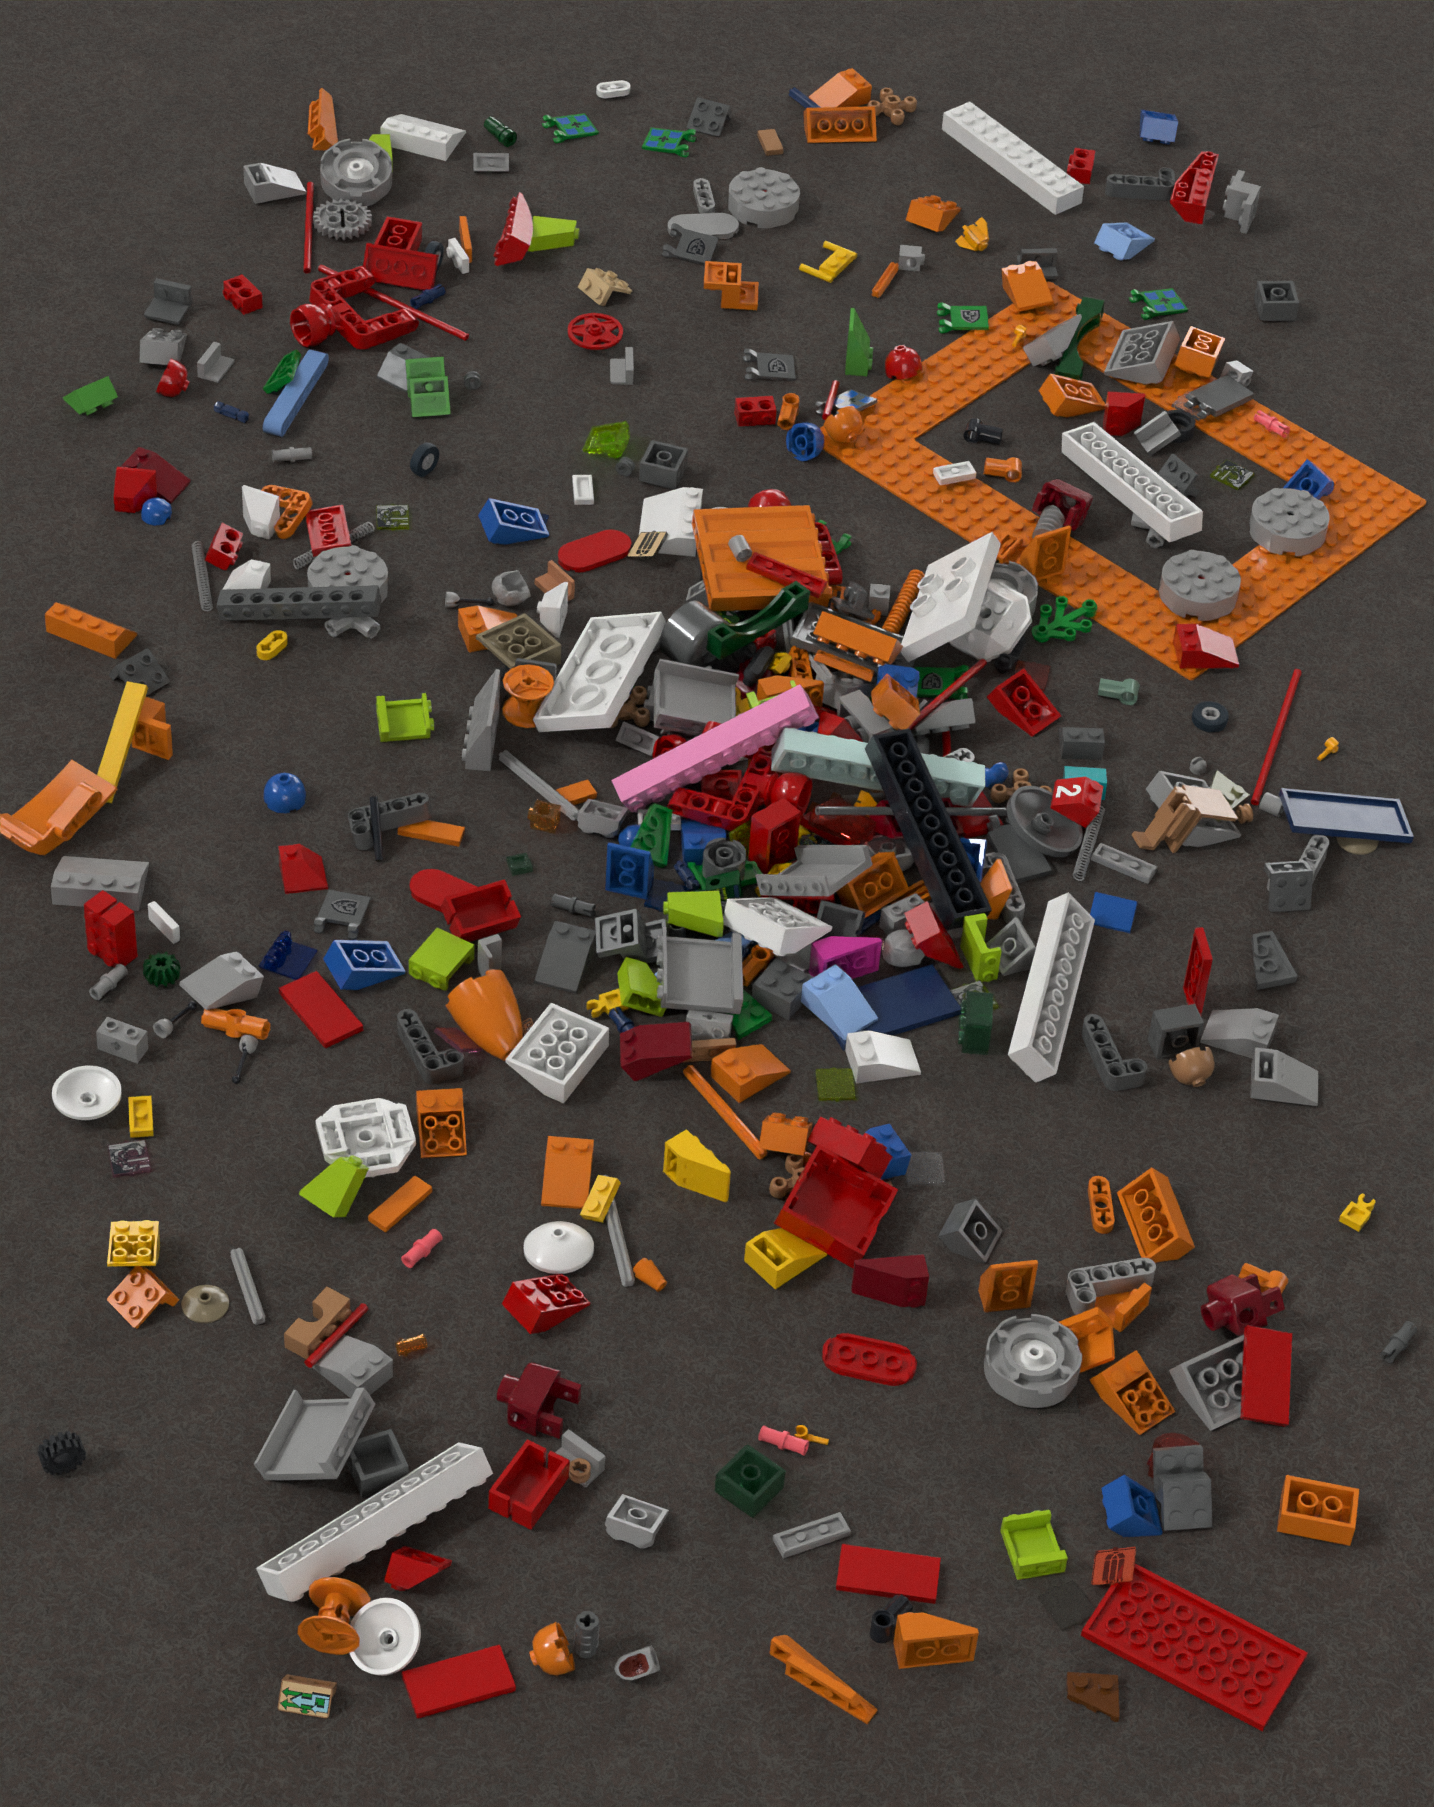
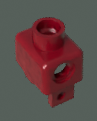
[1032,479,1093,531]
[1200,1274,1285,1336]
[497,1363,581,1439]

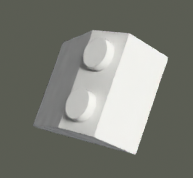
[845,1031,921,1083]

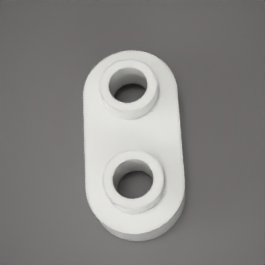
[596,80,630,99]

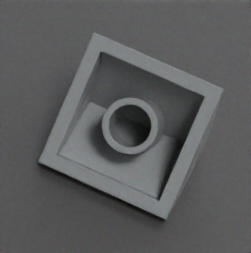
[986,917,1036,976]

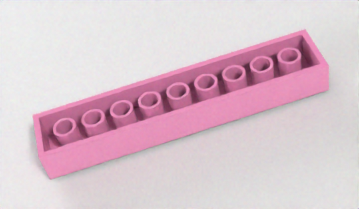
[611,684,819,812]

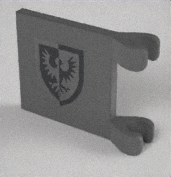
[662,223,719,265]
[743,348,796,381]
[314,890,371,940]

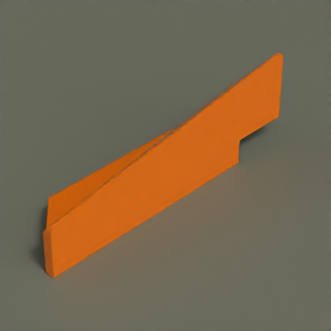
[308,88,338,150]
[770,1635,878,1724]

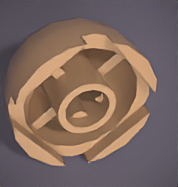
[1168,1047,1215,1087]

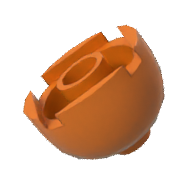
[824,406,863,442]
[529,1622,575,1676]

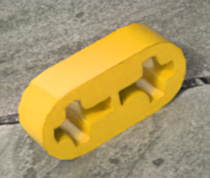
[257,630,288,660]

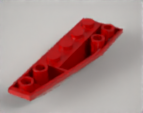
[1170,151,1219,224]
[493,192,533,266]

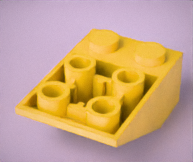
[663,1129,731,1202]
[107,1220,160,1267]
[744,1228,827,1289]

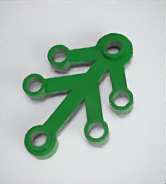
[1032,596,1098,642]

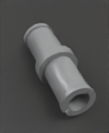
[272,447,312,462]
[89,964,128,1000]

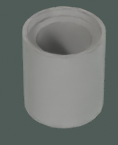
[728,535,752,562]
[1259,792,1284,817]

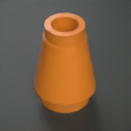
[633,1258,667,1292]

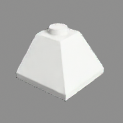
[242,485,280,540]
[222,559,271,590]
[537,582,568,638]

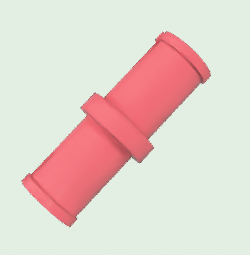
[1254,410,1290,438]
[401,1229,442,1268]
[758,1426,809,1456]

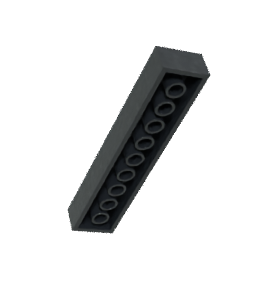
[865,728,992,931]

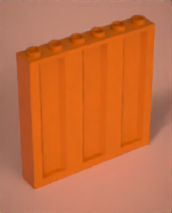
[691,505,832,611]

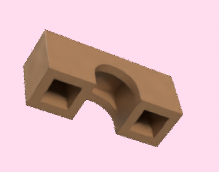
[284,1287,351,1359]

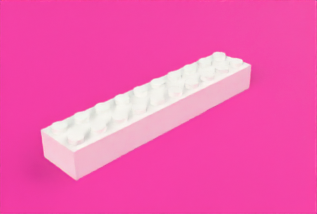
[942,102,1084,215]
[1062,422,1203,542]
[1008,892,1095,1082]
[256,1442,493,1602]

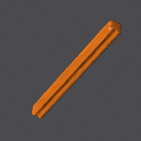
[683,1065,768,1159]

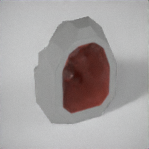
[614,1645,660,1680]

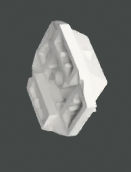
[950,579,1032,662]
[316,1098,416,1178]

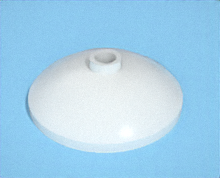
[52,1066,122,1120]
[524,1221,594,1274]
[349,1598,421,1676]

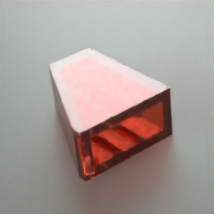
[808,797,877,845]

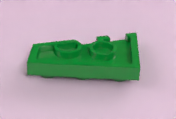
[263,349,301,394]
[725,989,772,1040]

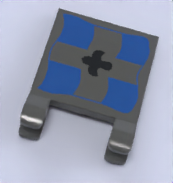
[815,389,878,415]

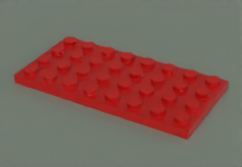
[1081,1563,1308,1731]

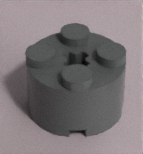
[702,838,746,881]

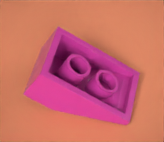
[809,936,882,979]

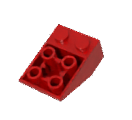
[502,1274,591,1334]

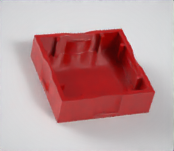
[774,1144,898,1268]

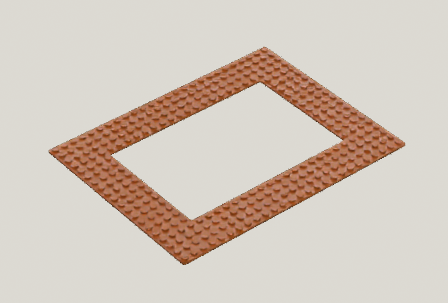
[820,281,1426,680]

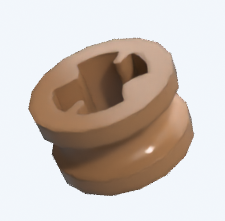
[1235,804,1253,824]
[569,1458,591,1483]

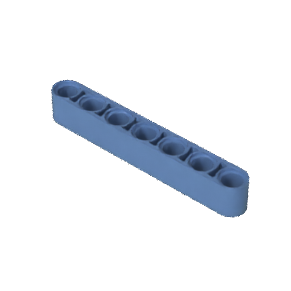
[263,349,329,437]

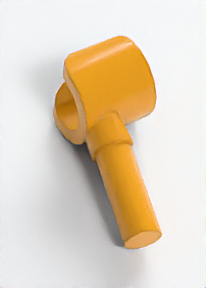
[1012,325,1027,347]
[1317,737,1339,761]
[794,1425,829,1445]

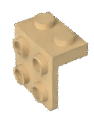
[578,268,632,306]

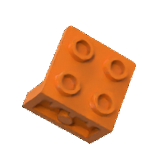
[107,1266,179,1329]
[1094,1283,1152,1332]
[1059,1307,1115,1373]

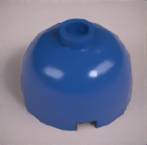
[786,422,825,461]
[263,773,306,813]

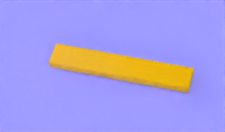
[97,681,148,803]

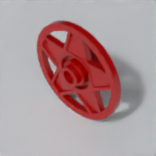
[567,313,623,350]

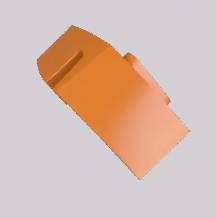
[0,760,118,856]

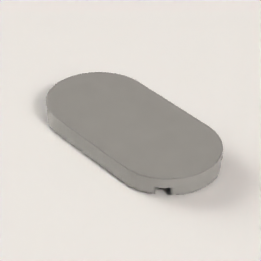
[667,213,739,240]

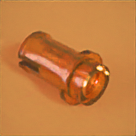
[395,1333,427,1357]

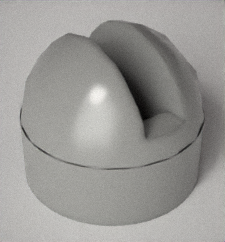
[1190,757,1207,774]

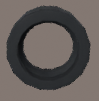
[1167,410,1196,443]

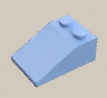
[1094,222,1155,261]
[801,964,878,1040]

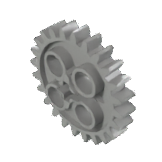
[313,198,372,240]

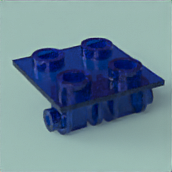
[258,931,318,980]

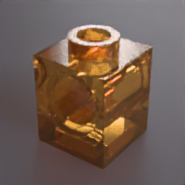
[527,800,561,834]

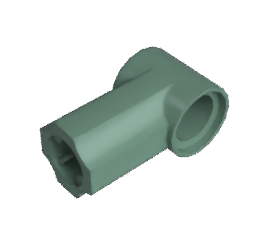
[1098,678,1140,705]

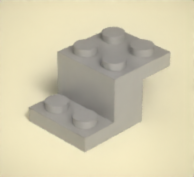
[1223,170,1261,234]

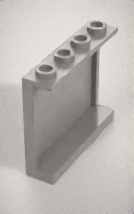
[654,659,739,736]
[755,845,872,896]
[656,927,743,1014]
[254,1387,375,1480]

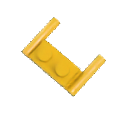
[799,241,857,283]

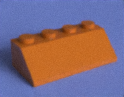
[804,106,877,143]
[45,602,137,659]
[813,611,903,666]
[1117,1167,1195,1263]

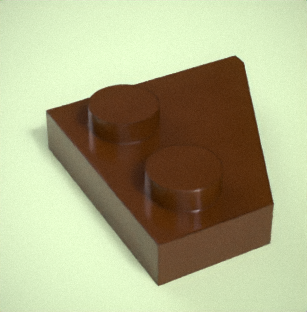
[1066,1672,1120,1722]

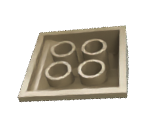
[476,613,561,669]

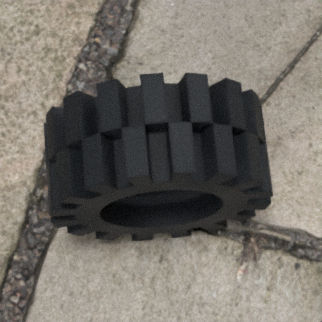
[37,1431,86,1476]

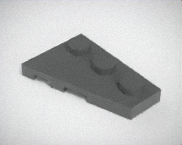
[1251,931,1298,990]

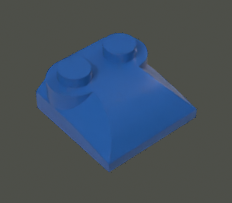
[1283,459,1334,500]
[876,665,919,697]

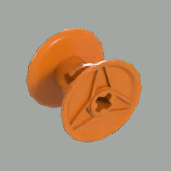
[502,664,554,728]
[297,1577,370,1655]

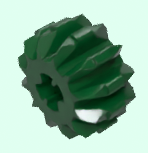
[143,951,181,988]

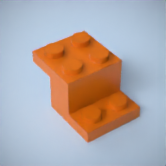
[704,261,759,310]
[132,697,173,760]

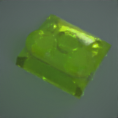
[583,421,630,458]

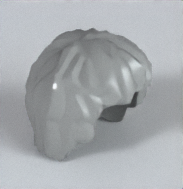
[492,570,531,606]
[882,929,925,967]

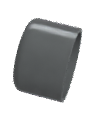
[659,601,729,668]

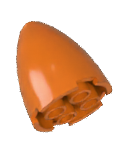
[446,970,523,1061]

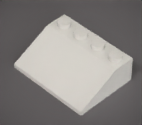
[381,114,466,161]
[637,487,703,557]
[723,897,832,956]
[505,1003,609,1103]

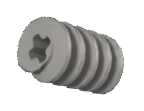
[1032,505,1065,538]

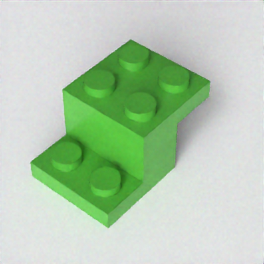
[405,357,450,417]

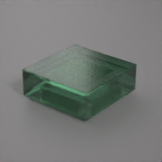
[506,852,533,876]

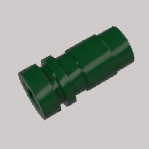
[484,116,517,147]

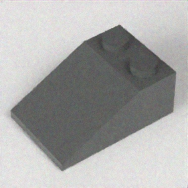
[534,921,596,994]

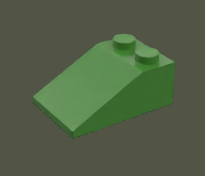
[845,308,873,376]

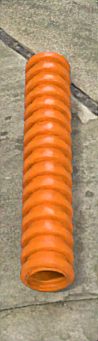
[882,569,925,635]

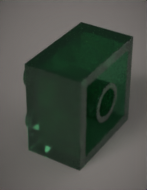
[958,991,993,1055]
[715,1444,785,1518]

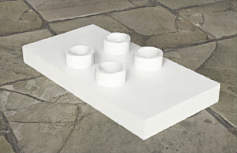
[901,532,1001,662]
[533,612,666,732]

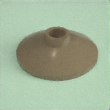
[1337,837,1379,855]
[181,1285,229,1323]

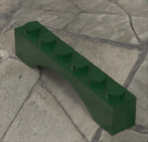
[1055,297,1104,380]
[706,581,810,660]

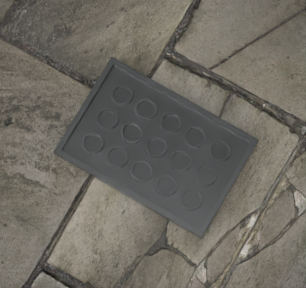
[790,602,916,678]

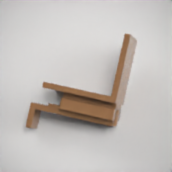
[1132,785,1238,853]

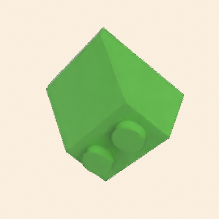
[63,376,118,415]

